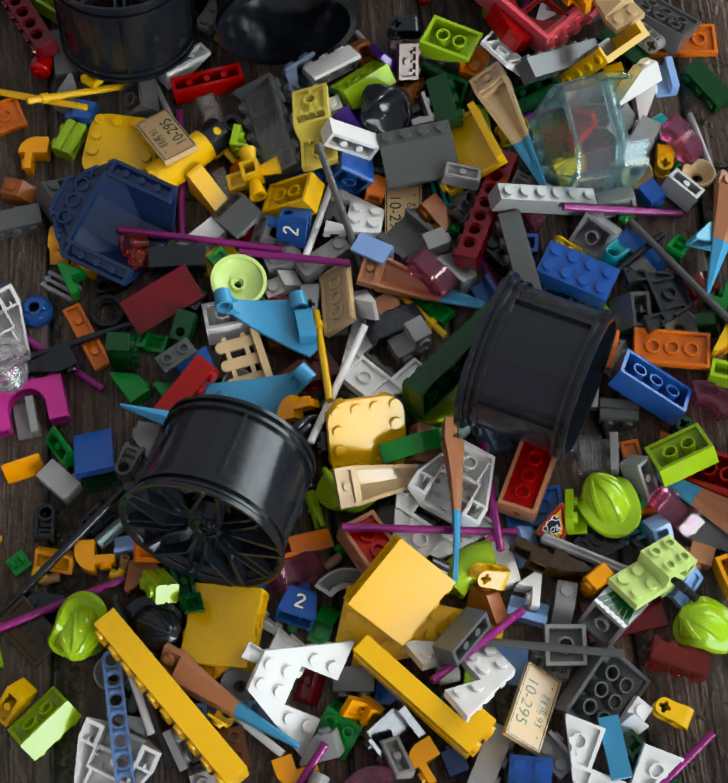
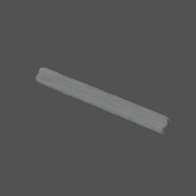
[540,533,628,573]

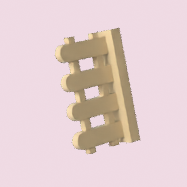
[215,328,273,382]

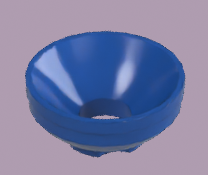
[21,295,54,328]

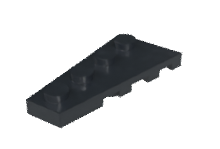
[552,526,626,583]

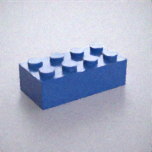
[536,240,620,310]
[608,348,692,426]

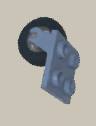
[279,51,315,106]

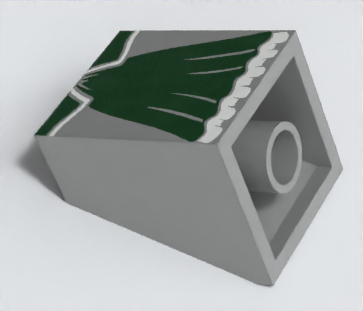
[578,586,651,645]

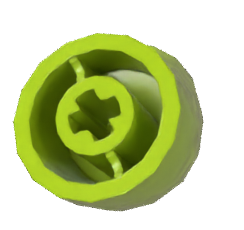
[446,539,496,599]

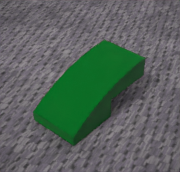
[414,299,456,327]
[131,329,172,355]

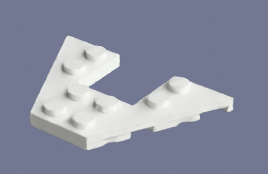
[339,317,422,397]
[392,462,493,560]
[246,640,354,757]
[401,640,515,723]
[564,713,684,783]

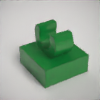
[5,549,33,578]

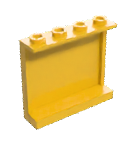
[559,20,650,91]
[439,101,508,197]
[343,533,455,646]
[180,583,269,673]

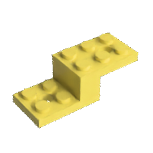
[292,82,339,172]

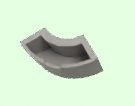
[313,566,361,597]

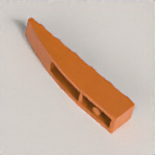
[284,528,335,564]

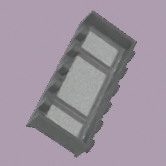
[233,73,303,189]

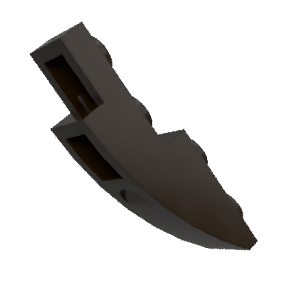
[509,536,592,580]

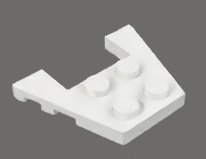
[323,188,385,238]
[241,611,305,678]

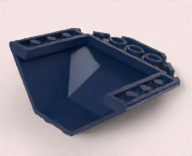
[48,159,178,287]

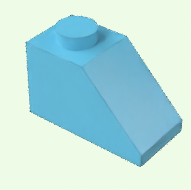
[685,222,713,251]

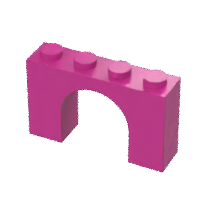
[0,373,72,438]

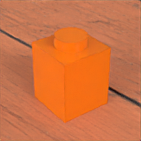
[364,174,387,205]

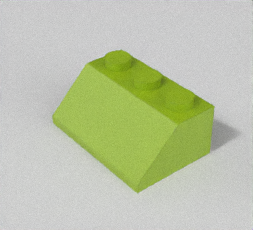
[330,60,396,110]
[644,422,719,487]
[7,686,82,761]

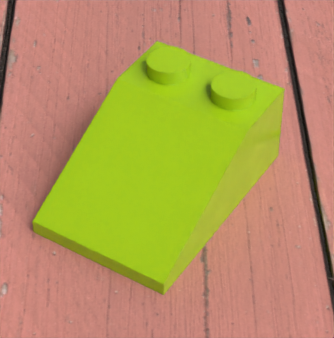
[419,15,483,63]

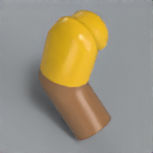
[109,554,130,579]
[31,566,61,586]

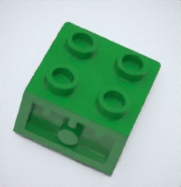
[313,698,366,761]

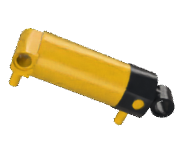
[142,114,241,187]

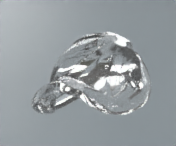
[0,338,31,393]

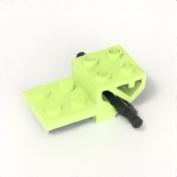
[607,534,700,611]

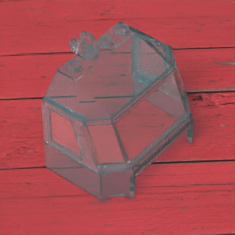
[529,71,651,196]

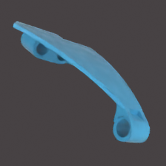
[213,287,318,358]
[205,361,317,415]

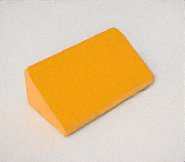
[1,453,44,484]
[33,546,76,575]

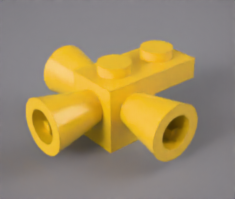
[226,145,282,202]

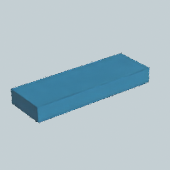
[597,714,633,781]

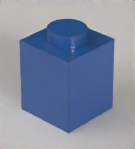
[635,178,666,209]

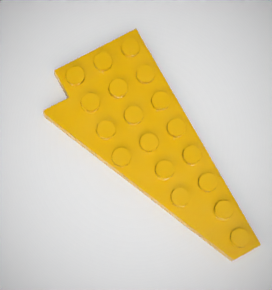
[335,585,504,666]

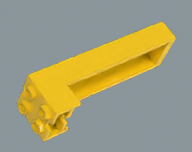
[353,634,496,759]

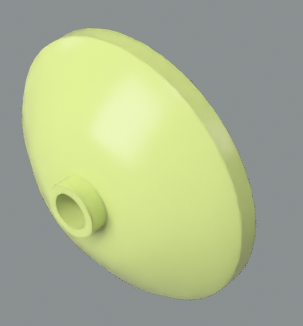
[210,254,267,300]

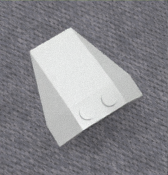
[407,438,495,527]
[74,717,162,783]

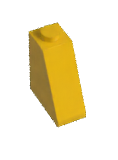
[186,164,228,214]

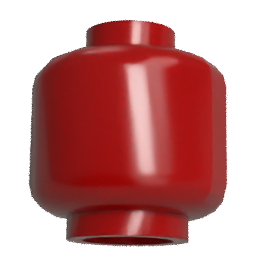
[29,55,54,79]

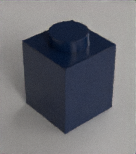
[440,745,469,779]

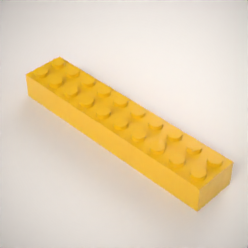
[93,608,249,783]

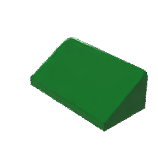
[45,426,74,466]

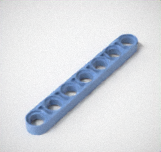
[102,651,135,783]

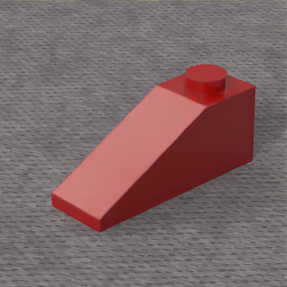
[485,3,534,53]

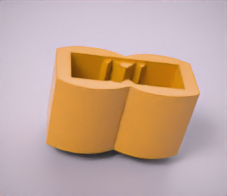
[580,562,614,599]

